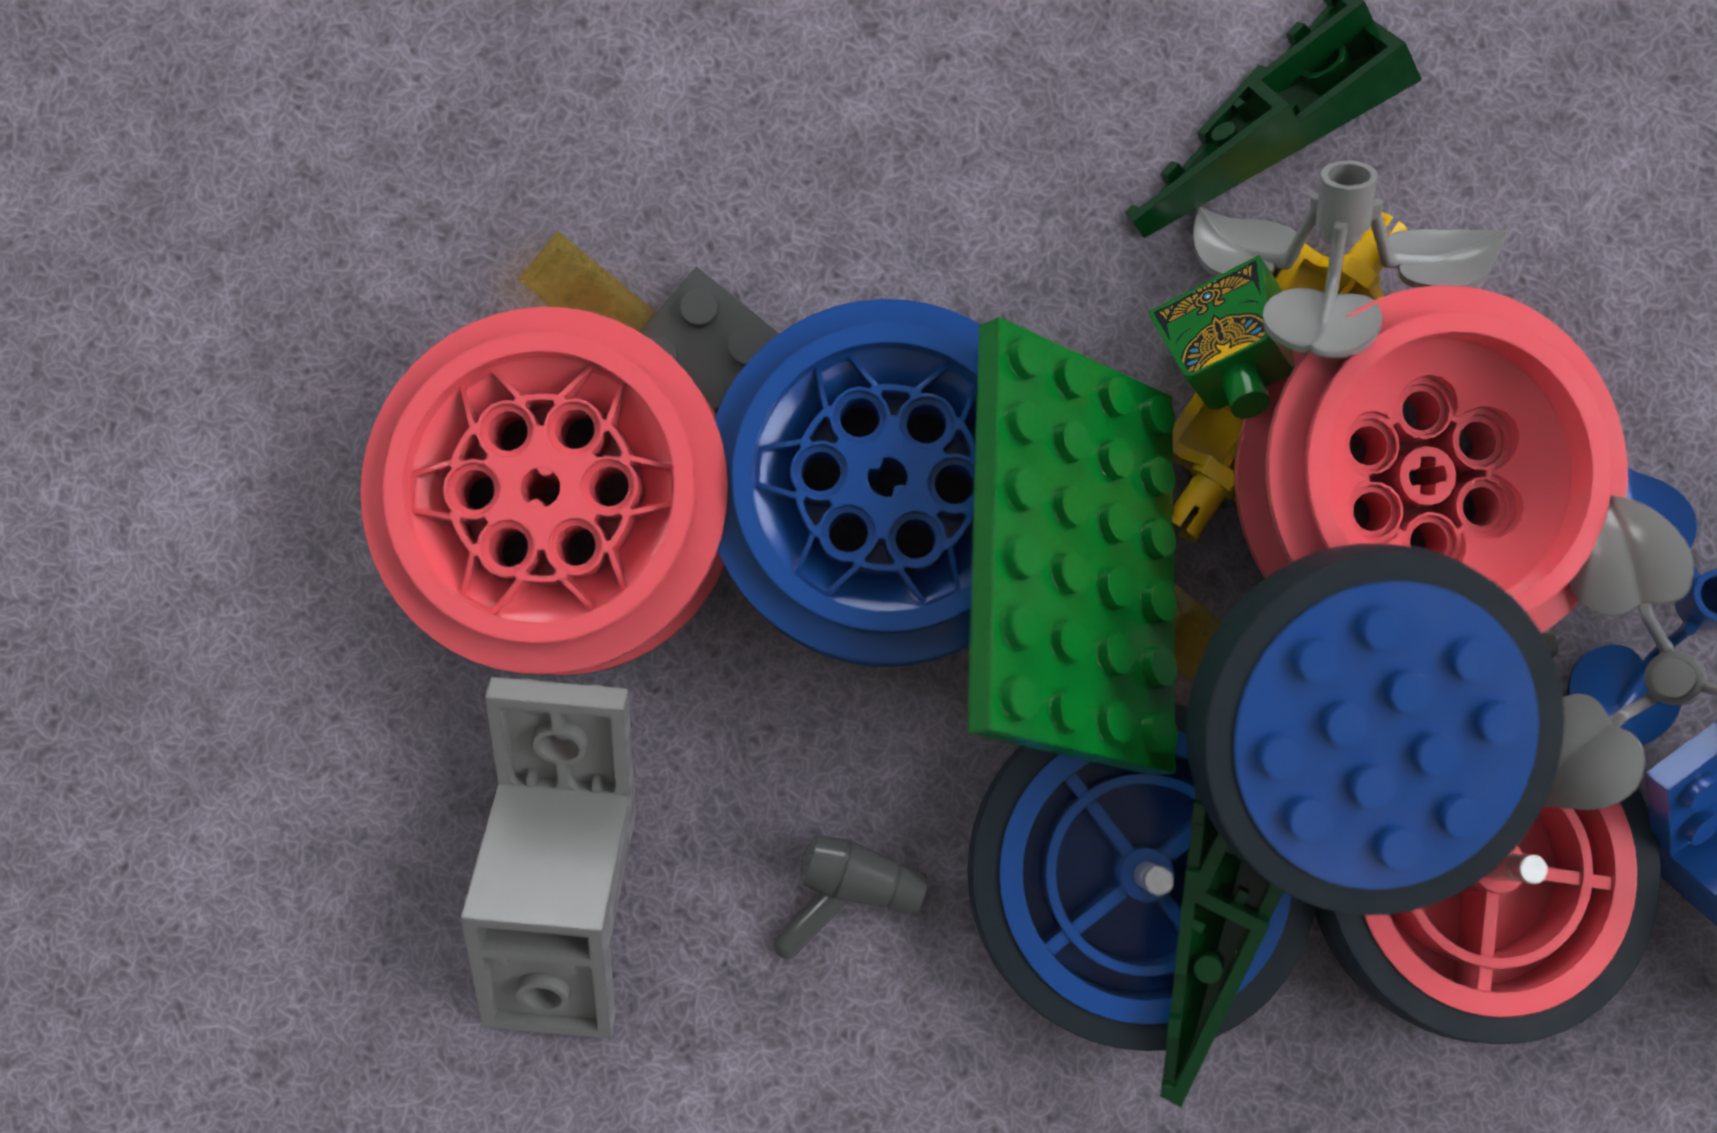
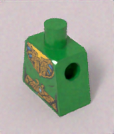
[1148,255,1295,418]

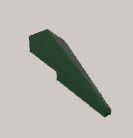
[1125,0,1422,238]
[1160,790,1284,1107]

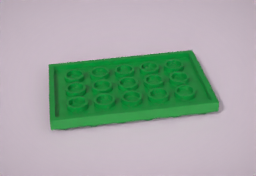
[968,317,1178,775]

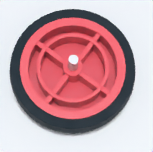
[1315,787,1661,1044]

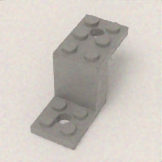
[461,677,636,1039]

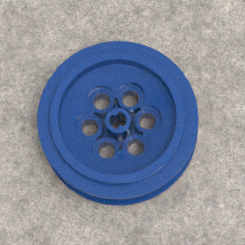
[715,299,979,667]

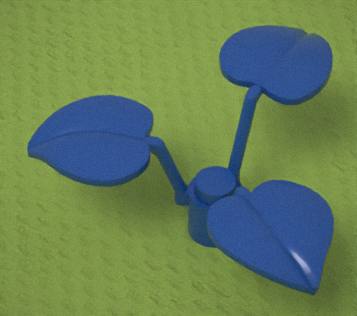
[1567,467,1717,746]

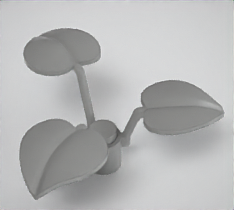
[1193,161,1508,358]
[1543,495,1717,810]

